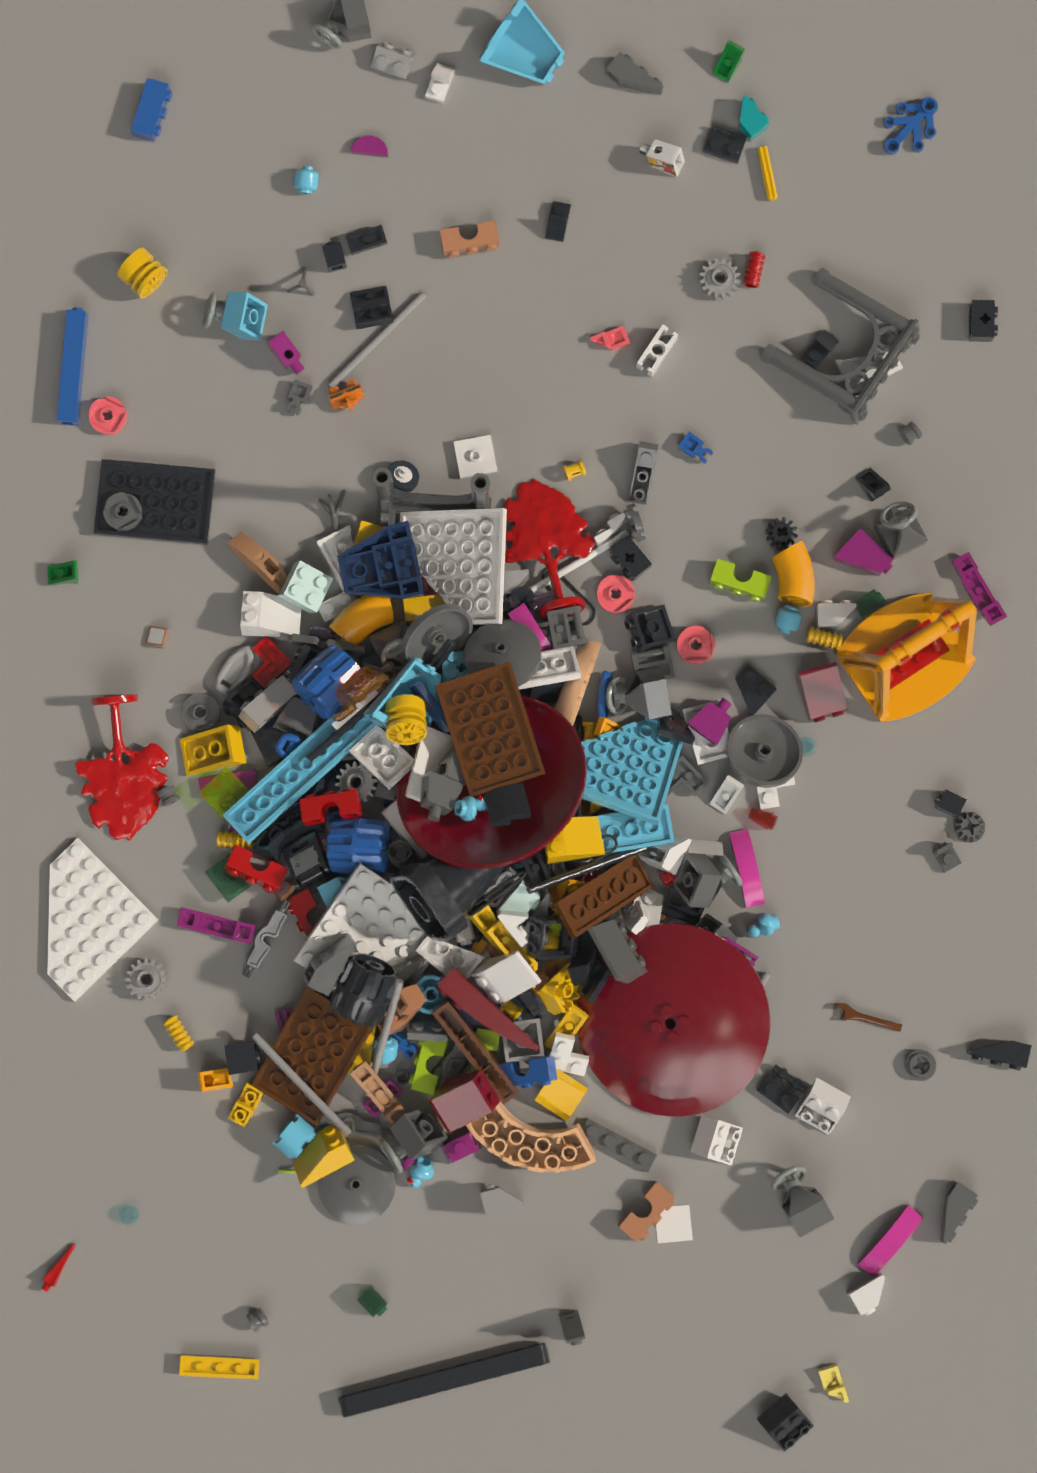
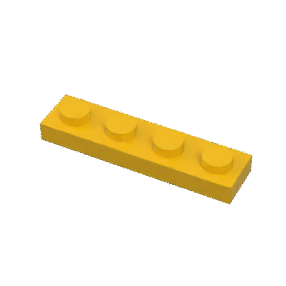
[179,1355,260,1379]

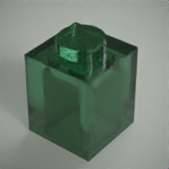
[854,589,885,620]
[357,1285,388,1317]

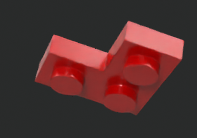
[252,636,293,689]

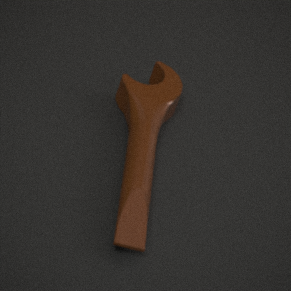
[834,1003,902,1032]

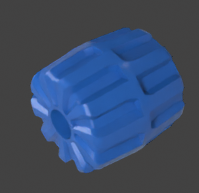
[292,645,366,719]
[327,817,392,875]

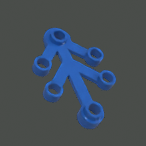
[884,97,938,155]

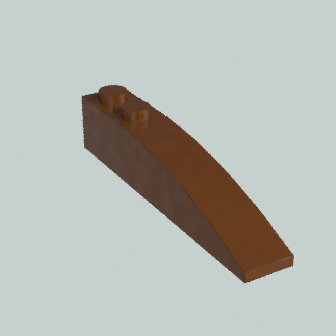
[432,997,519,1105]

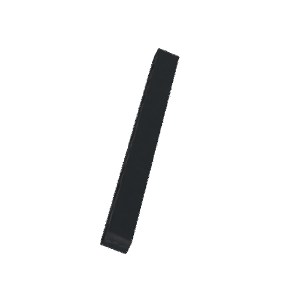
[338,1343,550,1418]

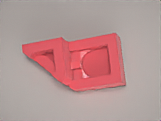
[590,325,631,351]

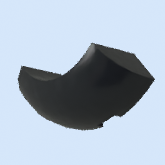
[252,807,326,862]
[567,925,597,986]

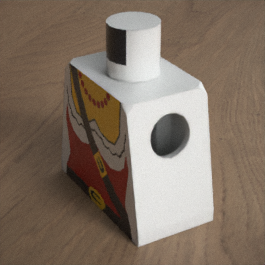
[639,139,685,178]

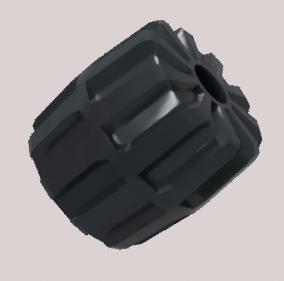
[330,953,399,1027]

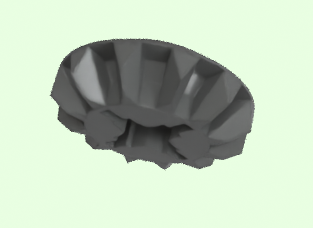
[954,812,985,843]
[905,1050,936,1081]

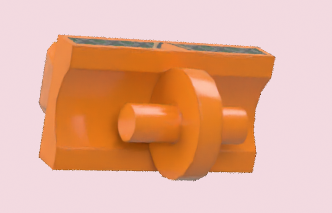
[328,379,365,412]

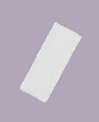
[636,324,679,377]

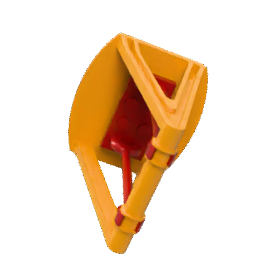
[836,593,977,722]

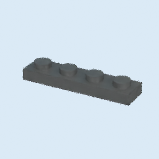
[582,1118,657,1172]

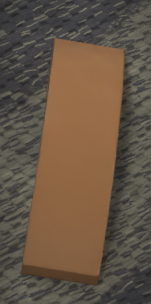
[349,1060,407,1126]

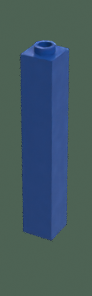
[57,307,88,426]

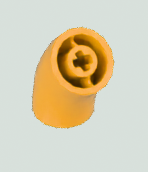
[771,540,815,607]
[329,595,393,646]

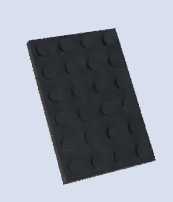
[94,459,216,545]

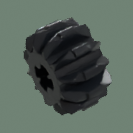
[765,517,798,550]

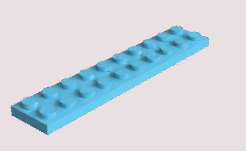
[223,685,377,844]
[505,804,675,869]

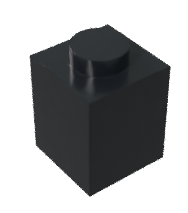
[322,241,347,273]
[934,789,967,818]

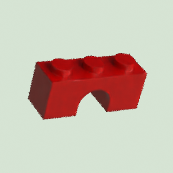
[300,788,363,826]
[224,845,288,894]
[288,889,318,940]

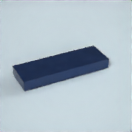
[408,681,449,733]

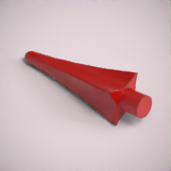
[41,1243,76,1292]

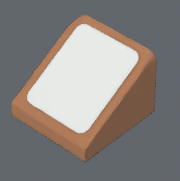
[146,625,169,648]
[274,880,297,902]

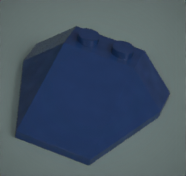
[337,521,424,599]

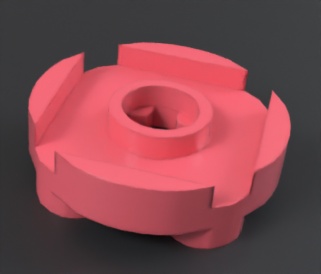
[88,396,127,435]
[596,575,635,614]
[677,626,715,664]

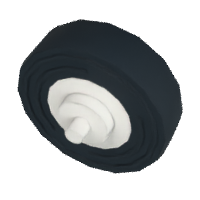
[387,460,419,492]

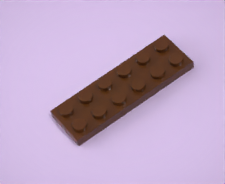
[553,854,654,939]

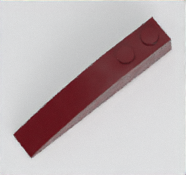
[437,966,539,1051]

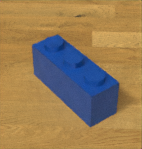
[131,78,172,142]

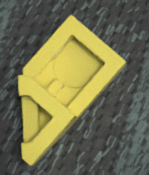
[818,1363,849,1403]

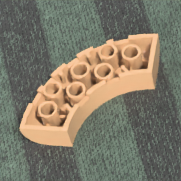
[554,641,602,726]
[466,1101,596,1173]

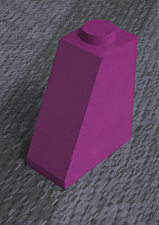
[833,529,894,576]

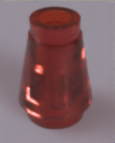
[748,808,778,830]

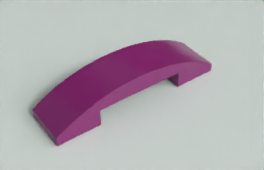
[952,552,1007,626]
[176,907,256,944]

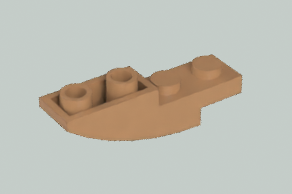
[227,531,288,595]

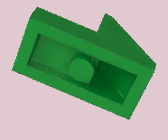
[712,40,746,82]
[47,560,78,586]

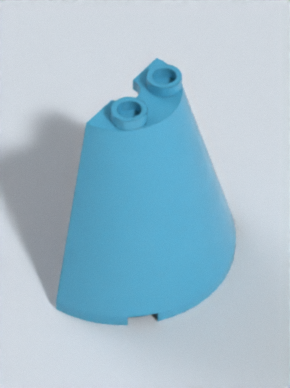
[478,0,565,84]
[364,656,441,729]

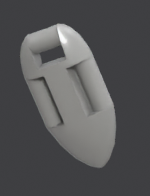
[214,646,254,696]

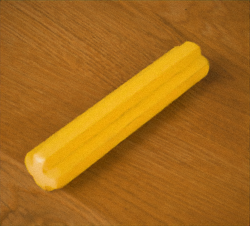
[757,146,777,201]

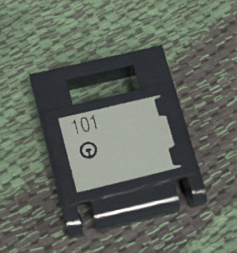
[282,832,331,890]

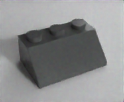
[588,920,647,984]

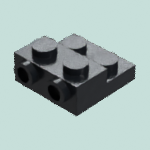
[624,605,676,653]
[222,676,265,732]

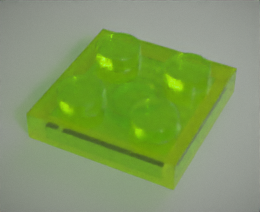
[198,766,249,821]

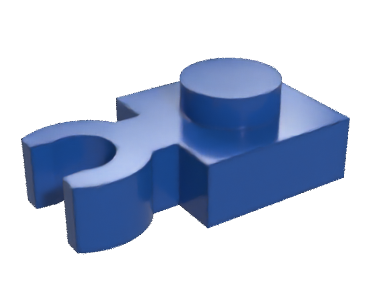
[678,432,713,464]
[391,1031,418,1059]

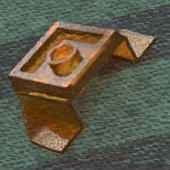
[332,666,398,722]

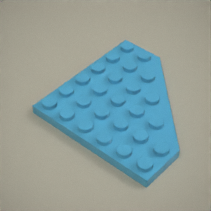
[581,718,683,826]

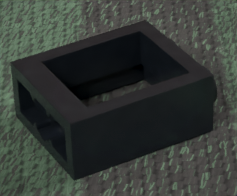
[527,915,579,960]

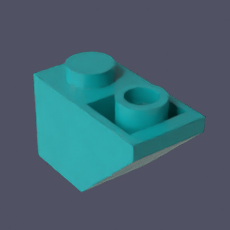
[739,94,769,142]

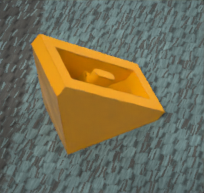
[198,1068,233,1092]

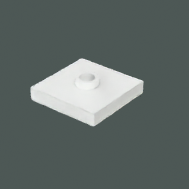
[453,435,498,479]

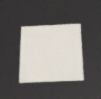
[688,839,723,856]
[656,1205,693,1243]

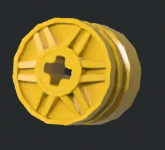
[117,247,168,299]
[385,694,427,745]

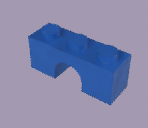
[499,1056,558,1088]

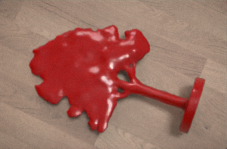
[503,478,595,620]
[75,694,169,841]

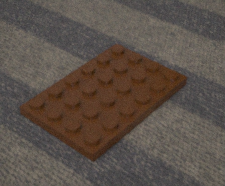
[435,661,546,797]
[251,986,374,1126]

